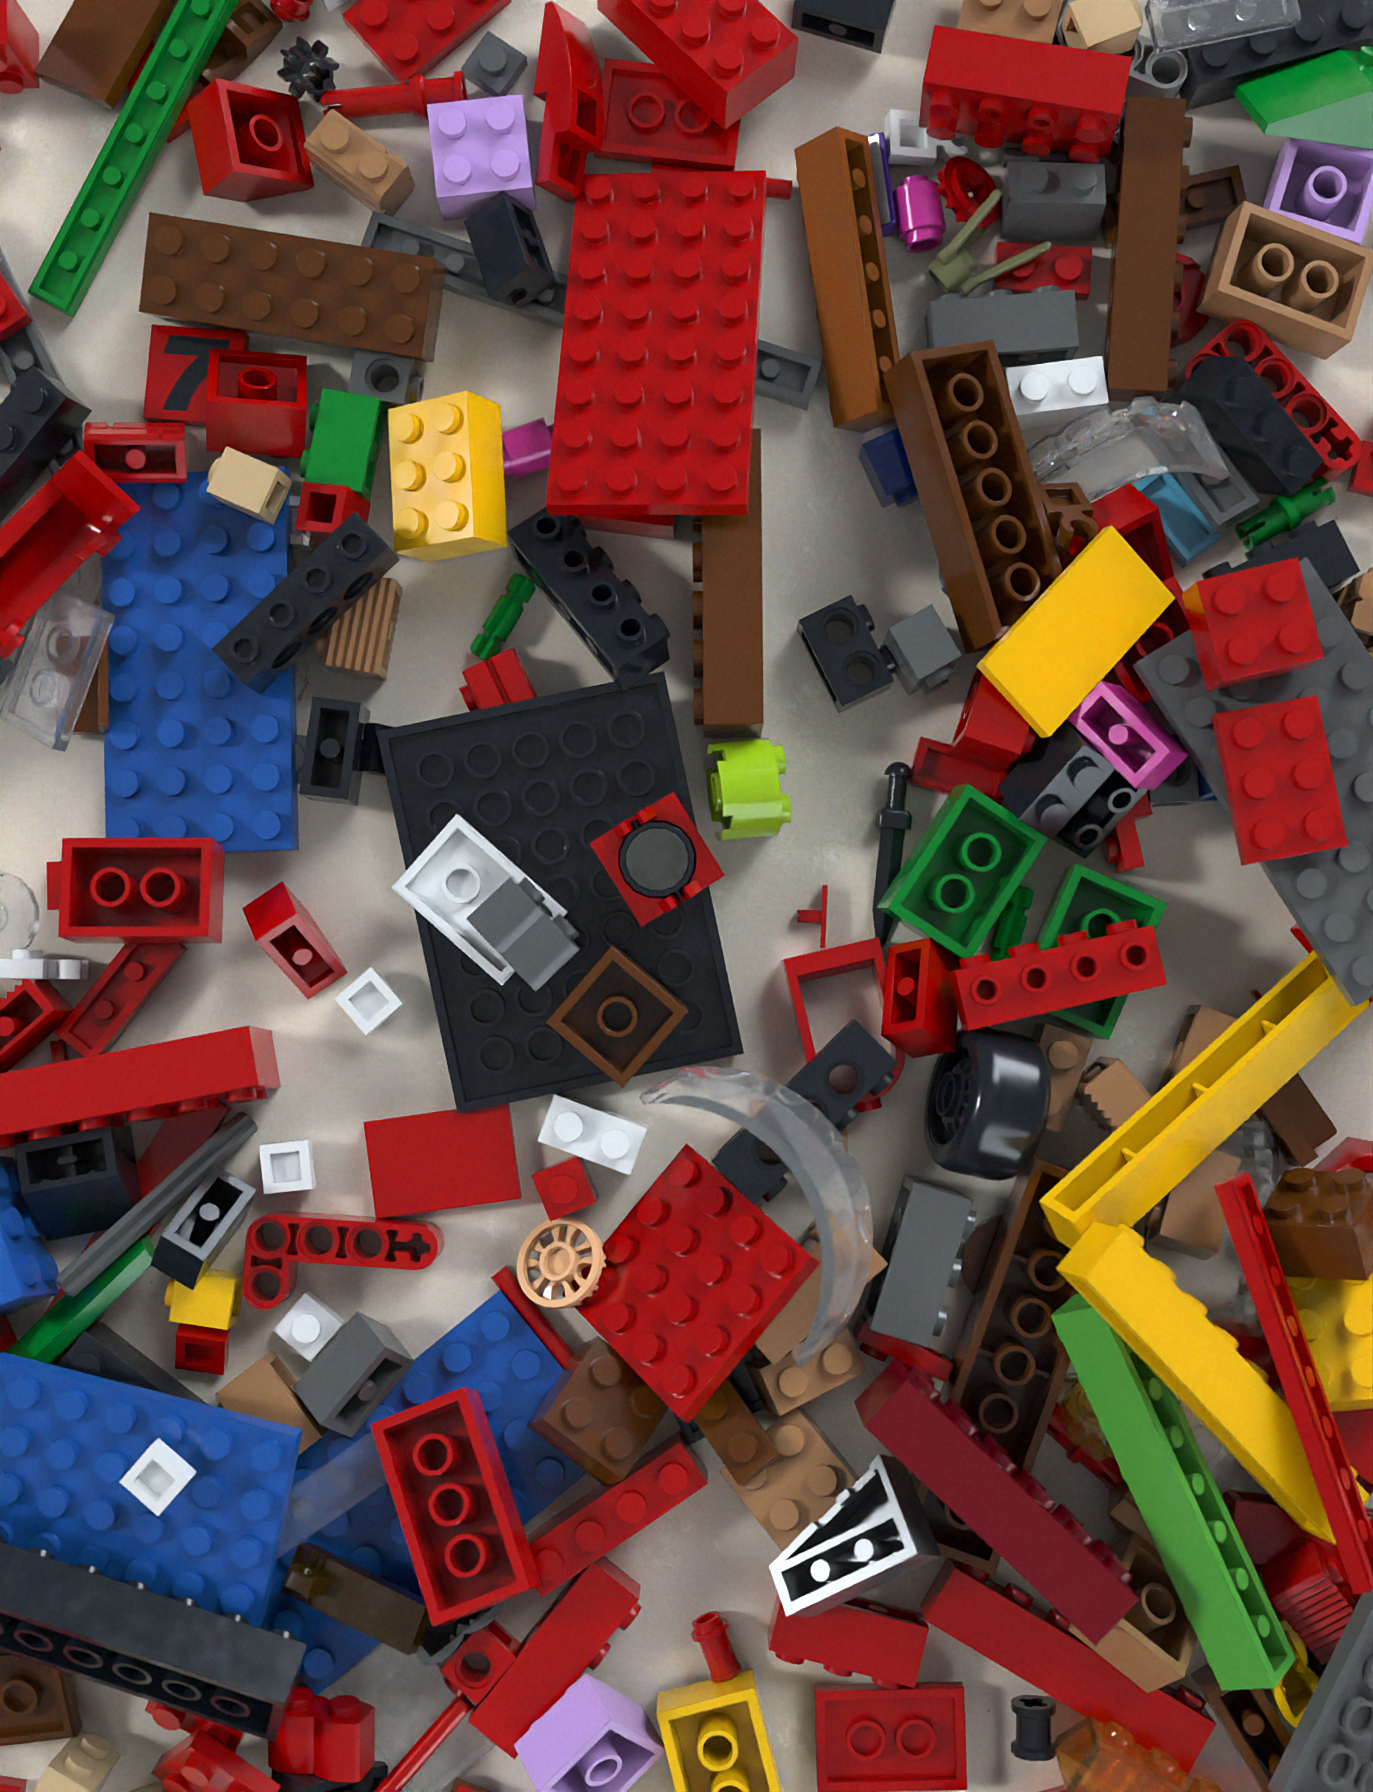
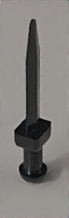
[872,762,913,947]

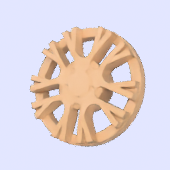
[517,1216,606,1310]

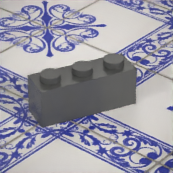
[925,285,1080,367]

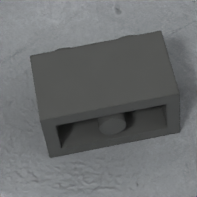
[880,604,962,696]
[293,1311,415,1438]

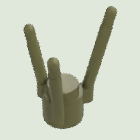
[926,189,1052,296]

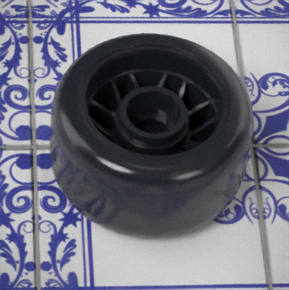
[924,1026,1051,1181]

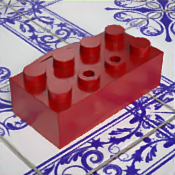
[919,25,1133,164]

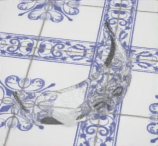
[939,396,1230,598]
[639,1067,873,1368]

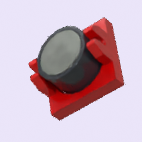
[590,791,725,927]

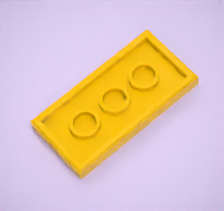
[976,525,1175,738]

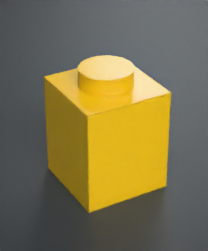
[165,1269,243,1330]

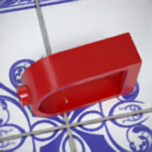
[782,937,905,1113]

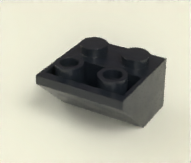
[997,718,1149,859]
[14,1126,142,1241]

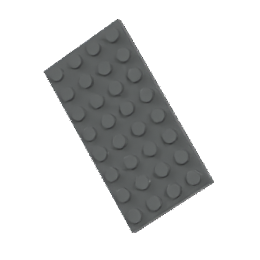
[1132,557,1373,1006]

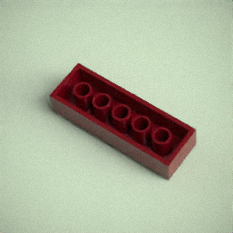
[854,1358,1139,1646]

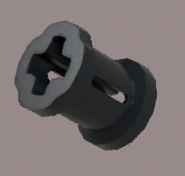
[1011,1695,1056,1761]

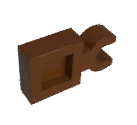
[1037,482,1098,548]

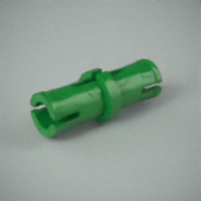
[1235,476,1335,550]

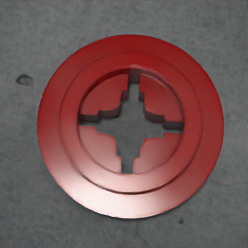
[937,156,1001,230]

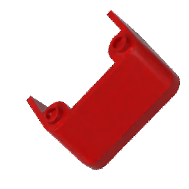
[0,449,140,660]

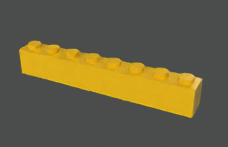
[1039,950,1370,1249]
[1056,1221,1370,1545]

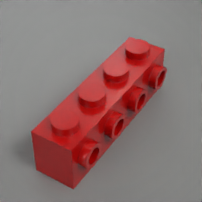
[949,919,1167,1031]

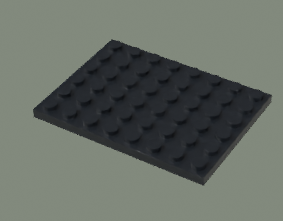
[376,671,744,1114]

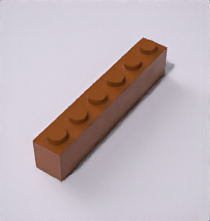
[794,126,900,433]

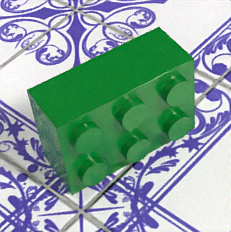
[876,784,1049,960]
[1034,863,1168,1040]

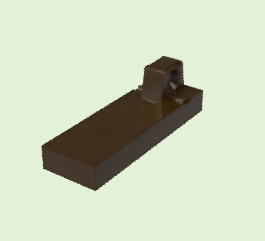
[281,1542,429,1656]

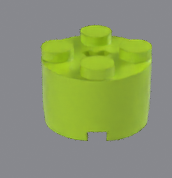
[706,738,791,841]

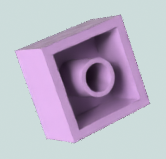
[427,94,537,221]
[1262,138,1373,245]
[514,1673,666,1792]

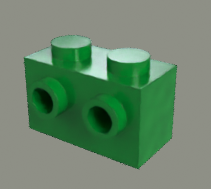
[300,388,387,502]

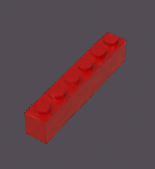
[919,1557,1216,1777]

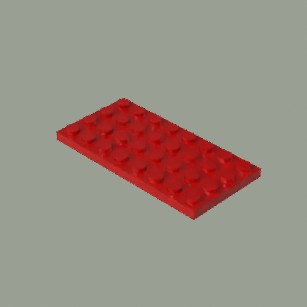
[546,170,767,515]

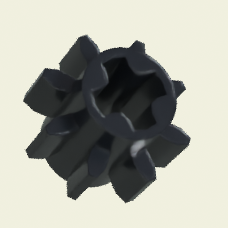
[277,36,340,103]

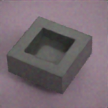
[461,31,528,97]

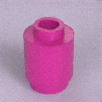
[893,175,946,253]
[502,417,554,479]

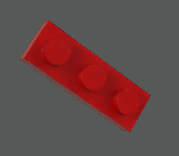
[55,943,188,1057]

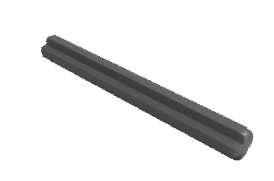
[56,1111,258,1297]

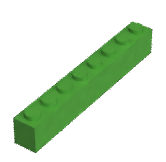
[1051,1293,1296,1691]

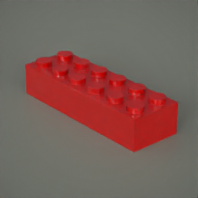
[0,1026,281,1150]

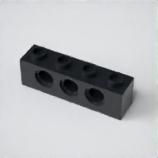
[211,511,400,695]
[711,1019,898,1205]

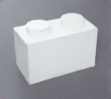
[1004,356,1109,430]
[537,1092,649,1175]

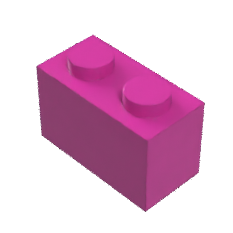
[1067,681,1189,790]

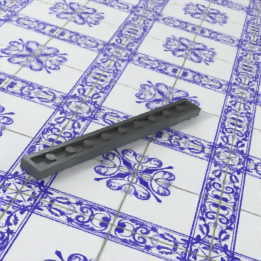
[361,211,823,411]

